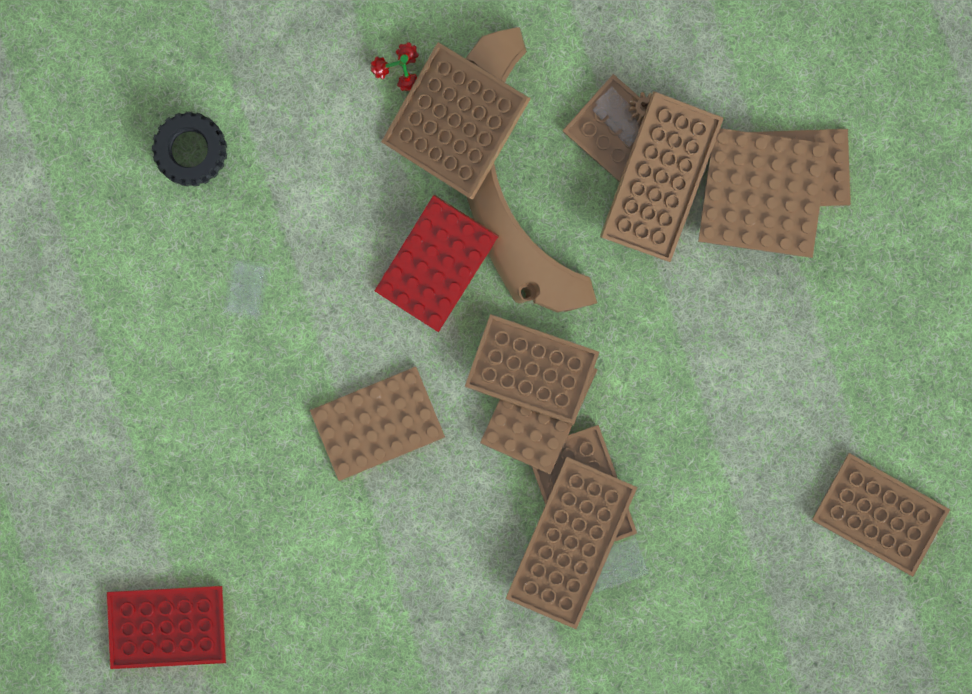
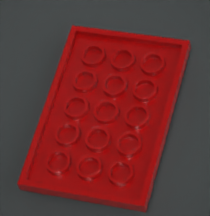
[374,194,499,332]
[107,586,227,669]

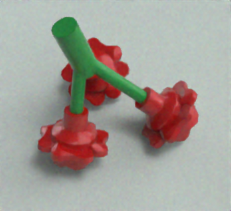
[371,42,419,92]

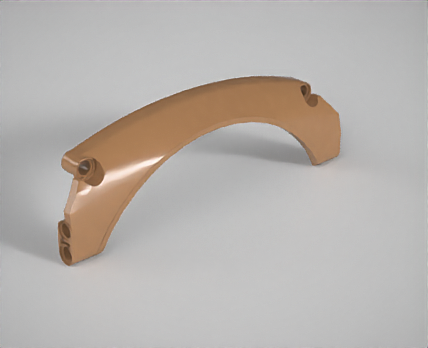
[466,27,597,313]

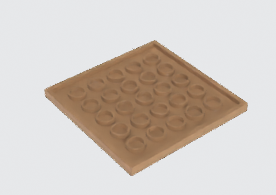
[381,42,531,199]
[698,128,829,258]

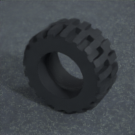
[152,112,227,187]

